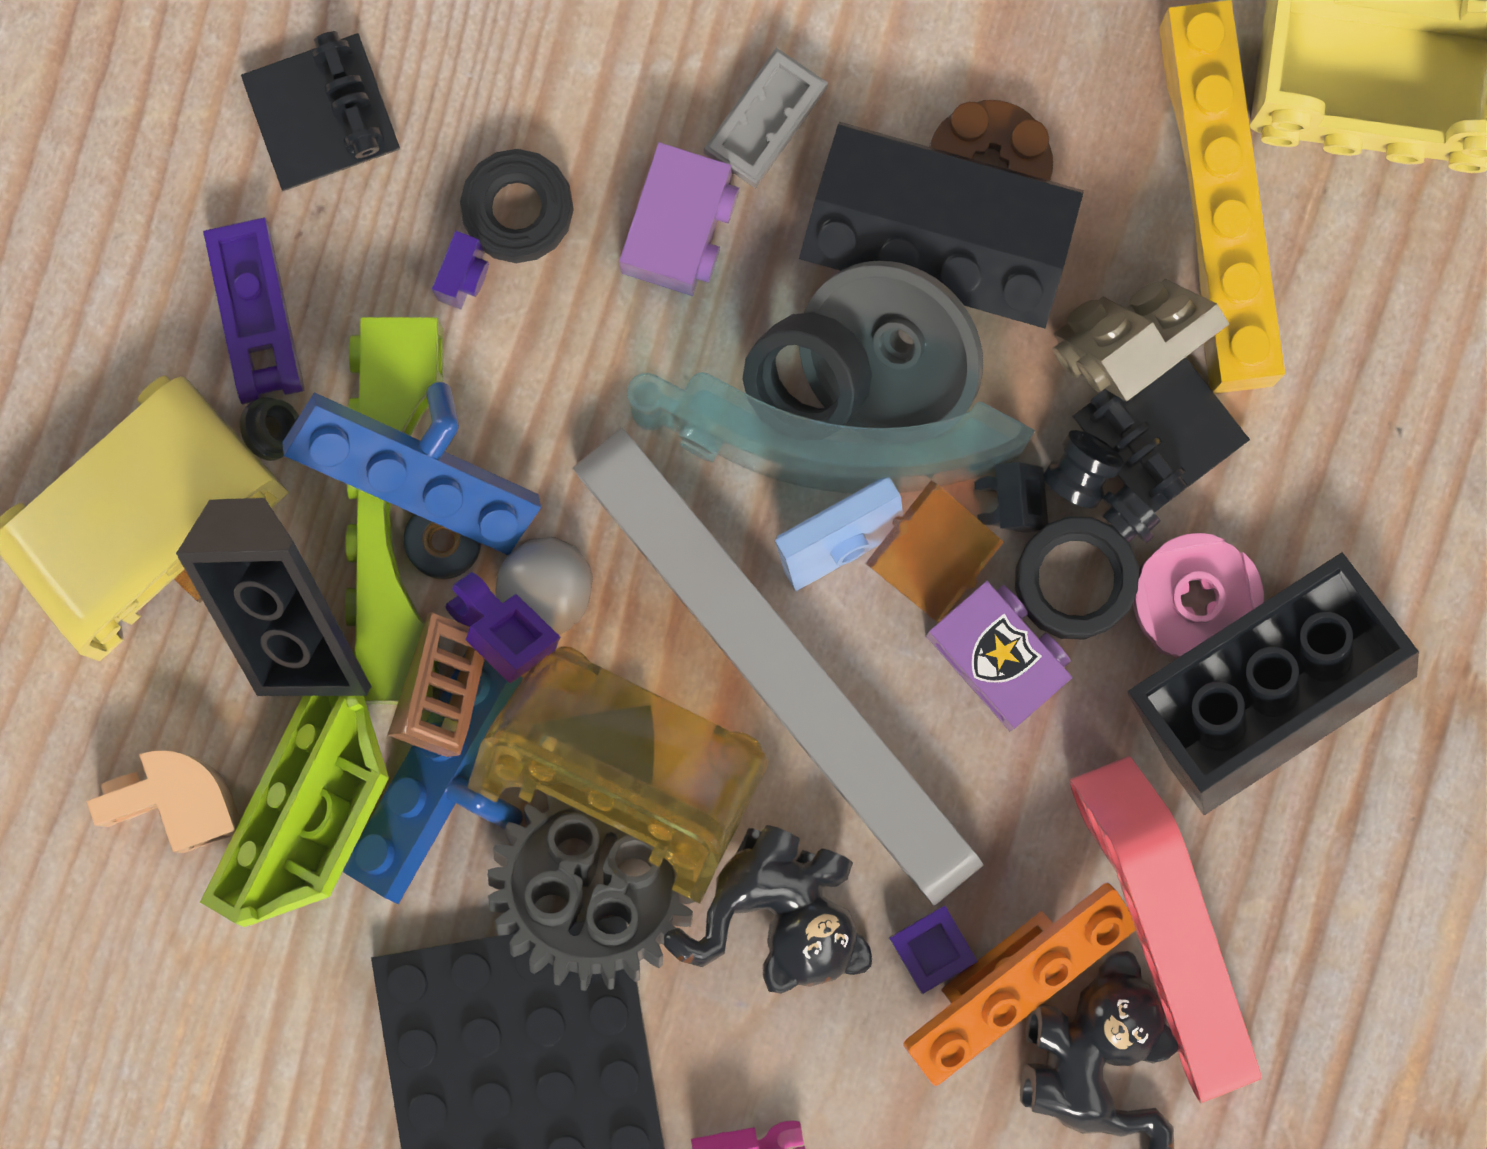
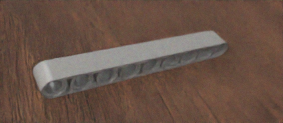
[572,428,984,907]

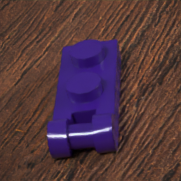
[203,217,304,405]

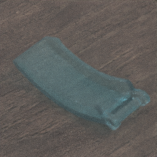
[627,372,1035,494]

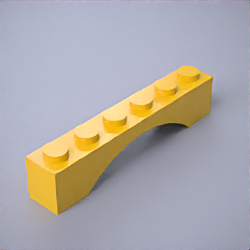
[1159,0,1285,394]

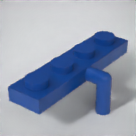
[282,382,541,555]
[342,650,526,904]

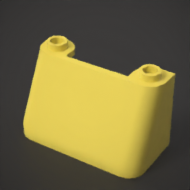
[0,375,289,661]

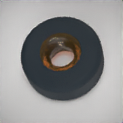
[404,514,481,579]

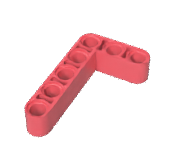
[1070,756,1262,1104]

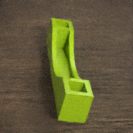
[345,317,443,705]

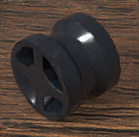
[1043,430,1124,509]

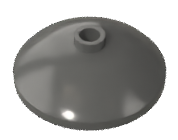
[799,261,983,444]

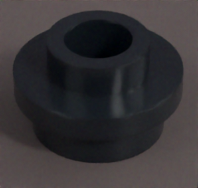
[240,397,299,461]
[1102,485,1161,544]

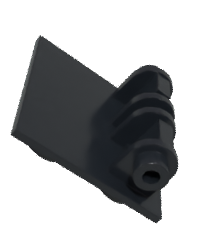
[241,31,400,192]
[1072,357,1250,513]

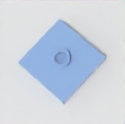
[775,476,906,592]

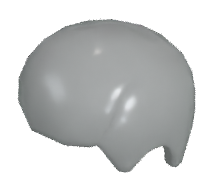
[495,537,593,635]

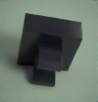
[974,462,1048,533]

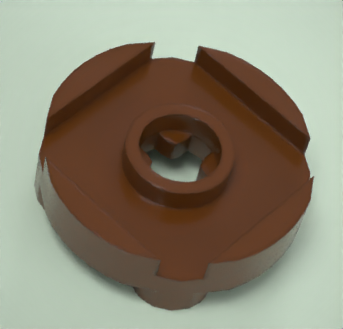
[929,100,1053,181]

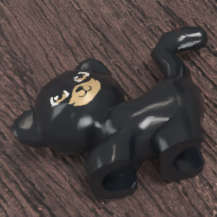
[664,825,872,994]
[1020,951,1178,1149]

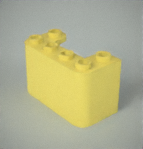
[1250,0,1487,173]

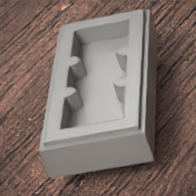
[704,47,828,189]

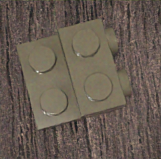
[1052,279,1229,402]

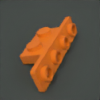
[903,883,1136,1086]

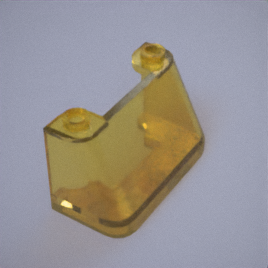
[468,646,769,904]

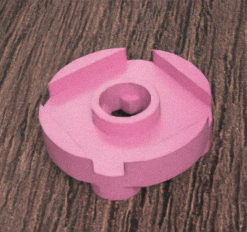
[1133,533,1264,658]

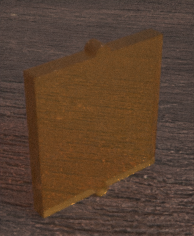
[865,480,1004,623]

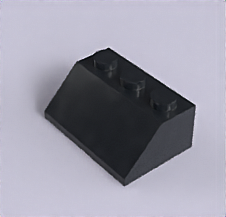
[176,498,372,696]

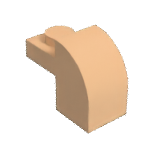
[86,751,241,853]

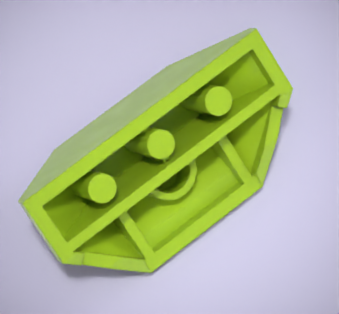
[200,696,389,927]

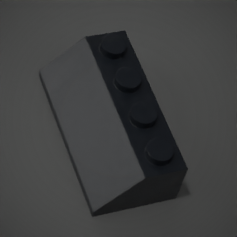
[799,122,1084,329]
[1127,552,1419,815]

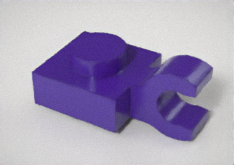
[445,572,561,684]

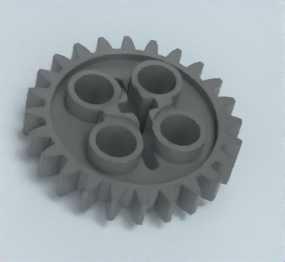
[487,783,698,991]

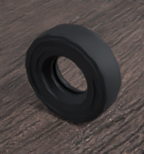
[460,149,574,263]

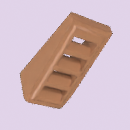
[388,612,484,757]

